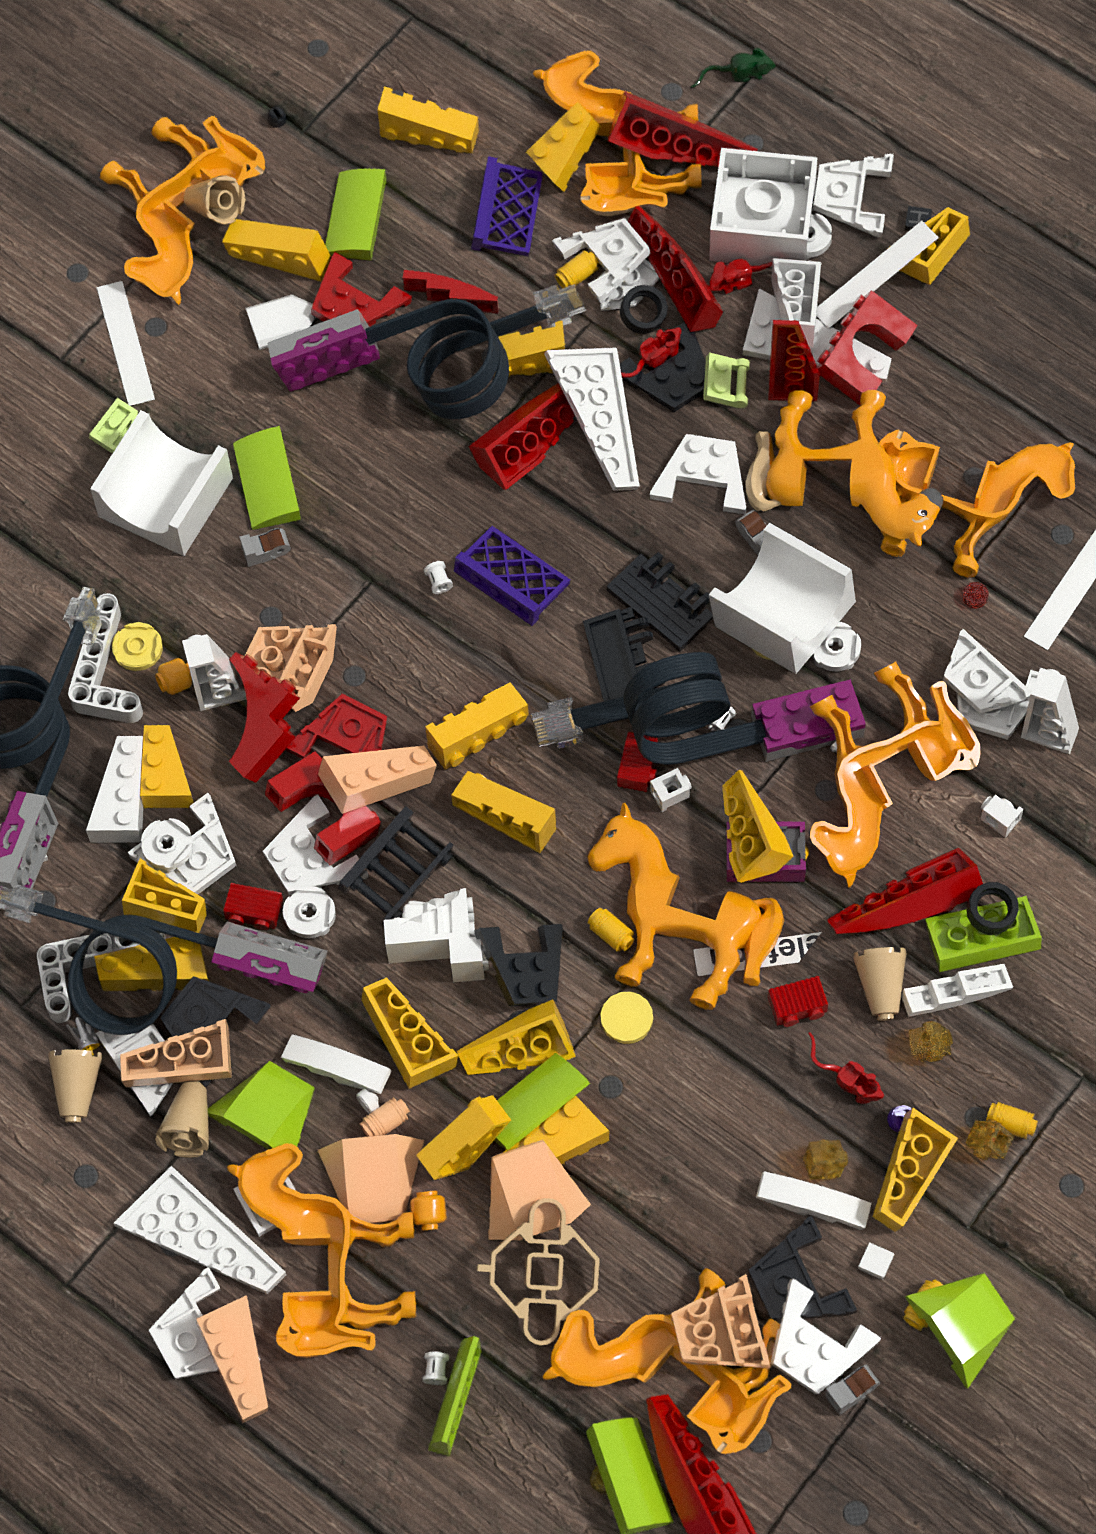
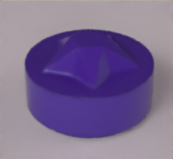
[888,1105,911,1133]

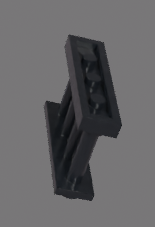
[338,806,454,926]

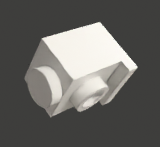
[650,768,692,812]
[981,795,1023,838]

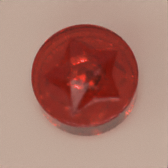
[963,582,989,608]

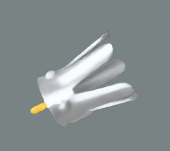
[66,1017,100,1056]

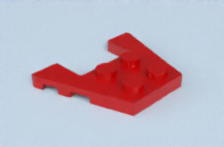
[311,252,412,327]
[285,694,387,759]

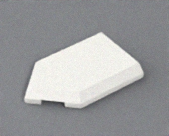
[600,259,660,311]
[245,295,316,350]

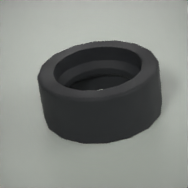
[620,285,668,334]
[966,882,1019,935]

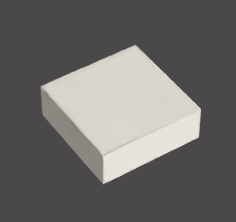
[858,1243,894,1280]

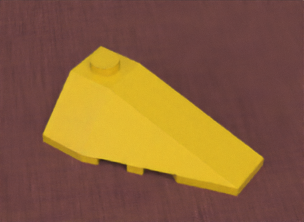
[722,770,794,883]
[457,999,576,1075]

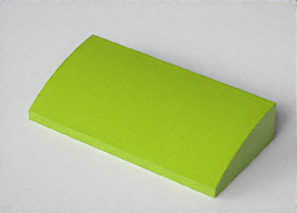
[325,169,386,261]
[233,426,301,530]
[925,896,1042,972]
[494,1053,590,1150]
[428,1336,481,1456]
[586,1418,674,1534]

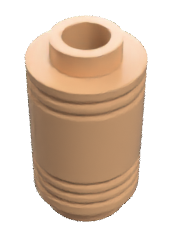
[360,1097,410,1137]

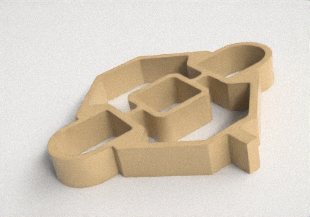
[476,1198,599,1345]

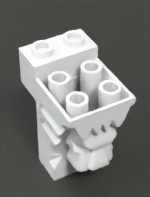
[384,888,489,982]

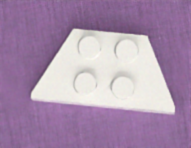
[943,629,1032,714]
[96,1024,173,1116]

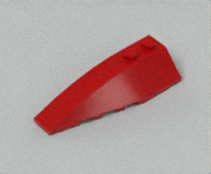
[608,91,758,167]
[627,206,723,332]
[768,320,820,402]
[469,383,575,490]
[827,848,983,934]
[646,1394,756,1534]

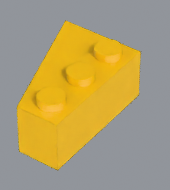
[526,102,601,192]
[887,208,970,285]
[493,320,565,377]
[140,725,194,808]
[122,858,206,933]
[416,1095,511,1180]

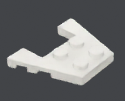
[813,154,894,238]
[552,218,650,303]
[650,434,746,514]
[957,670,1039,740]
[128,793,236,894]
[263,794,369,895]
[149,1267,260,1379]
[770,1279,881,1394]

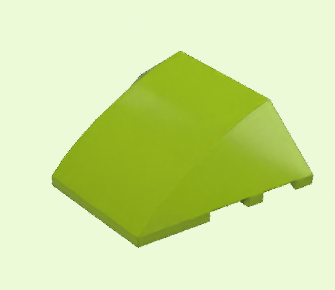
[208,1061,314,1150]
[905,1273,1015,1389]

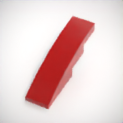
[403,270,499,314]

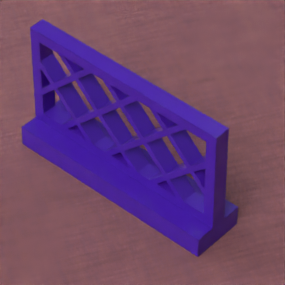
[471,156,543,256]
[454,526,570,626]

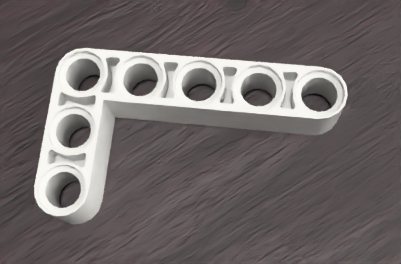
[68,593,143,723]
[37,931,166,1023]

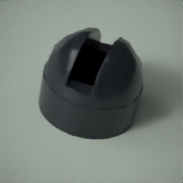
[267,106,287,128]

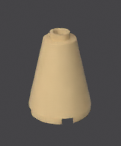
[183,175,245,224]
[853,947,906,1021]
[49,1050,102,1123]
[155,1081,209,1158]

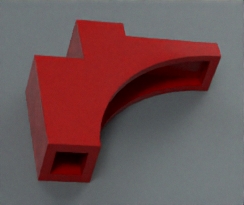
[229,652,300,783]

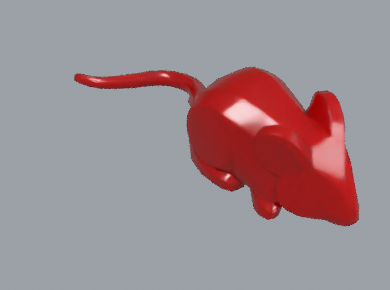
[709,259,772,294]
[621,327,681,378]
[808,1032,884,1104]

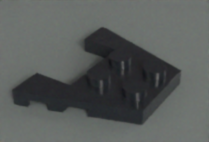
[619,322,706,412]
[474,924,563,1007]
[160,976,272,1087]
[748,1216,857,1321]

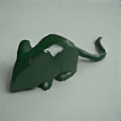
[691,48,776,88]

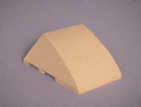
[245,624,337,712]
[318,1134,424,1224]
[488,1140,591,1241]
[671,1274,770,1368]

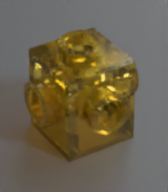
[908,1021,953,1062]
[965,1119,1014,1160]
[803,1140,848,1180]

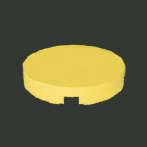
[112,622,163,671]
[601,992,653,1044]

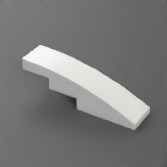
[901,964,1013,1017]
[281,1034,391,1094]
[756,1172,871,1230]

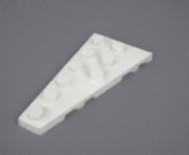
[743,289,891,384]
[544,348,639,491]
[114,1166,286,1294]

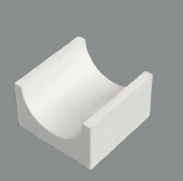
[709,148,818,267]
[90,410,233,556]
[709,523,856,674]

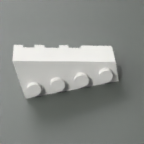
[771,258,821,348]
[182,634,247,711]
[1021,668,1079,754]
[86,736,143,843]

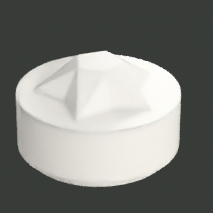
[356,1088,379,1114]

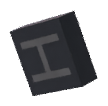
[905,206,932,231]

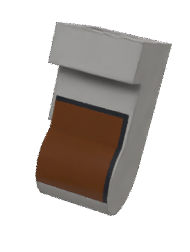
[735,510,767,555]
[240,528,291,567]
[825,1365,880,1415]

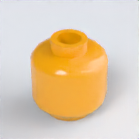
[155,658,192,695]
[410,1191,447,1231]

